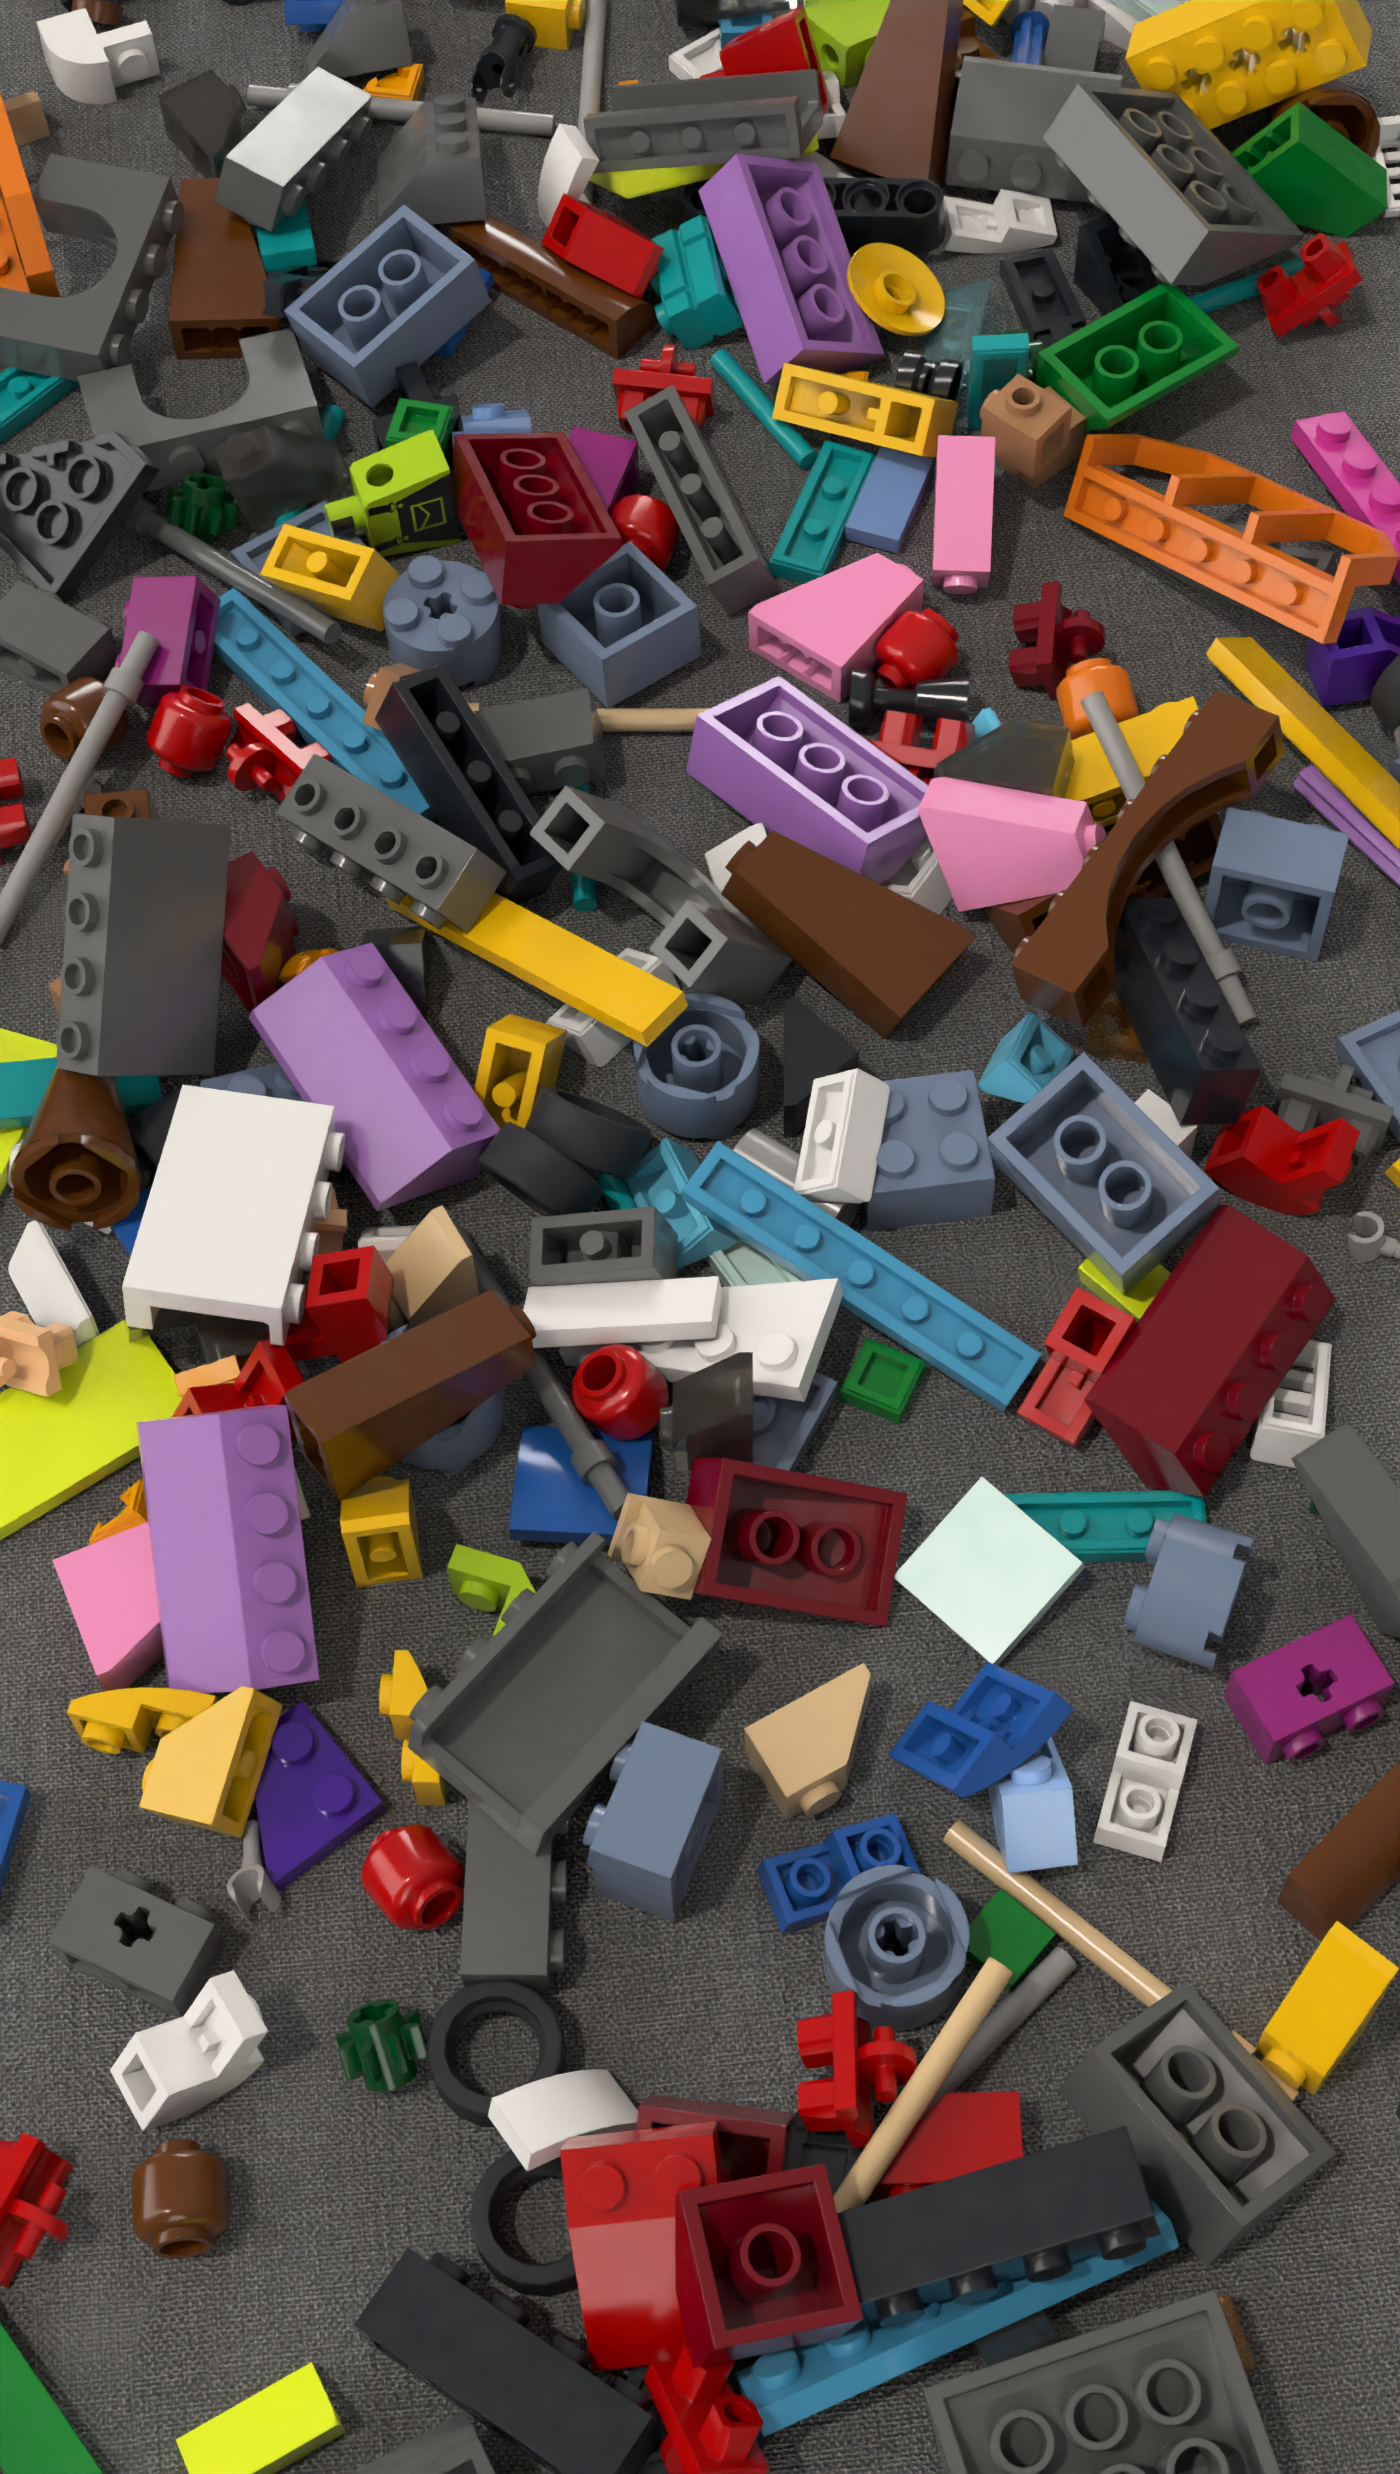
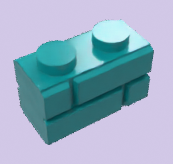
[650,215,742,350]

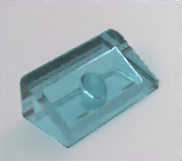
[924,280,991,385]

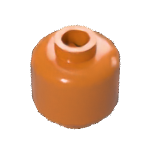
[1056,658,1139,740]

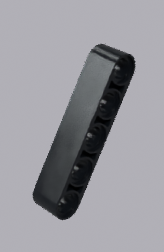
[682,177,946,253]

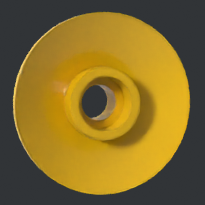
[847,243,945,337]

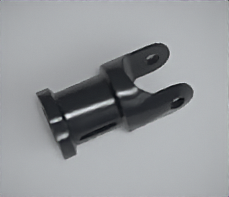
[470,14,537,102]

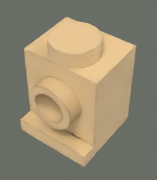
[608,1493,711,1600]

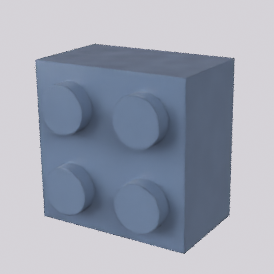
[537,541,702,708]
[1204,807,1350,962]
[861,1070,995,1232]
[583,1721,724,1923]

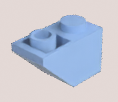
[988,1737,1078,1873]

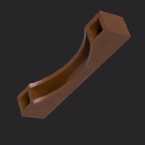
[1011,690,1285,1028]

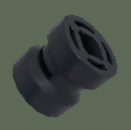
[894,349,963,402]

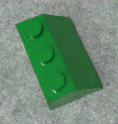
[1035,283,1239,431]

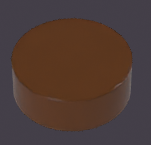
[71,0,124,26]

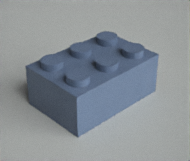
[284,205,491,408]
[987,1052,1220,1295]

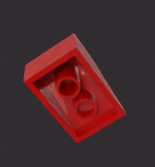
[560,2121,724,2371]

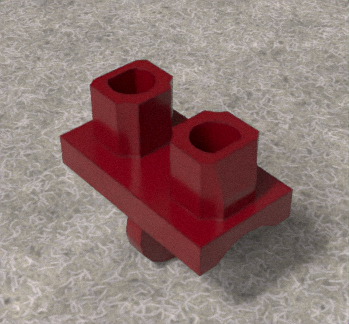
[1008,581,1106,701]

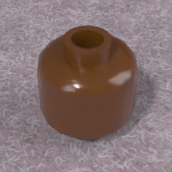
[40,677,128,761]
[131,2139,230,2259]

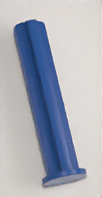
[1010,10,1050,65]

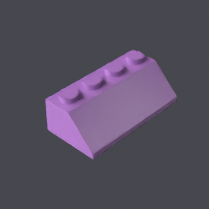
[699,154,884,385]
[686,676,928,885]
[249,943,500,1211]
[136,1405,320,1693]

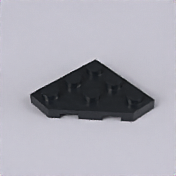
[0,430,160,604]

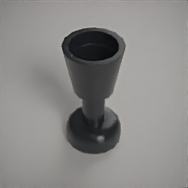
[849,668,969,727]

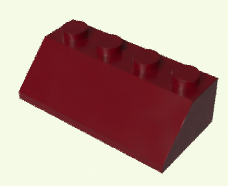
[451,432,622,609]
[1084,1204,1336,1498]

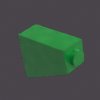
[1231,102,1387,237]

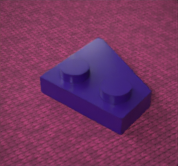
[255,1701,385,1892]

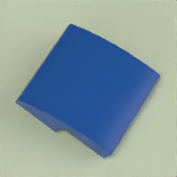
[509,1425,654,1545]
[888,1662,1074,1798]

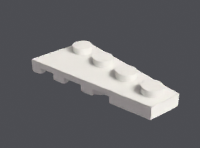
[559,1278,844,1402]

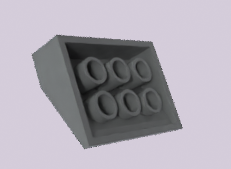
[1042,83,1305,286]
[922,2289,1281,2474]

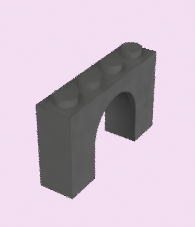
[0,154,184,382]
[77,328,326,492]
[529,785,793,1006]

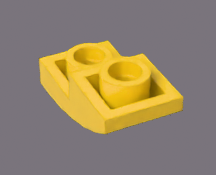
[379,1650,446,1806]
[67,1687,218,1754]

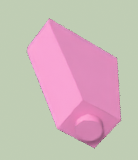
[931,435,996,595]
[748,553,924,703]
[917,777,1107,912]
[52,1522,164,1692]

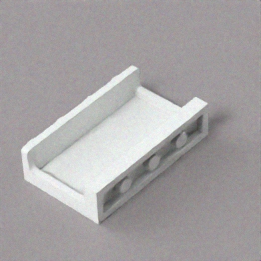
[122,1085,345,1346]

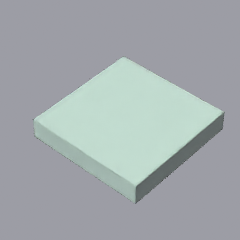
[894,1477,1085,1666]

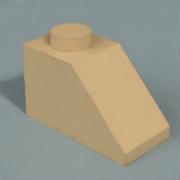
[385,1205,479,1332]
[744,1663,871,1821]

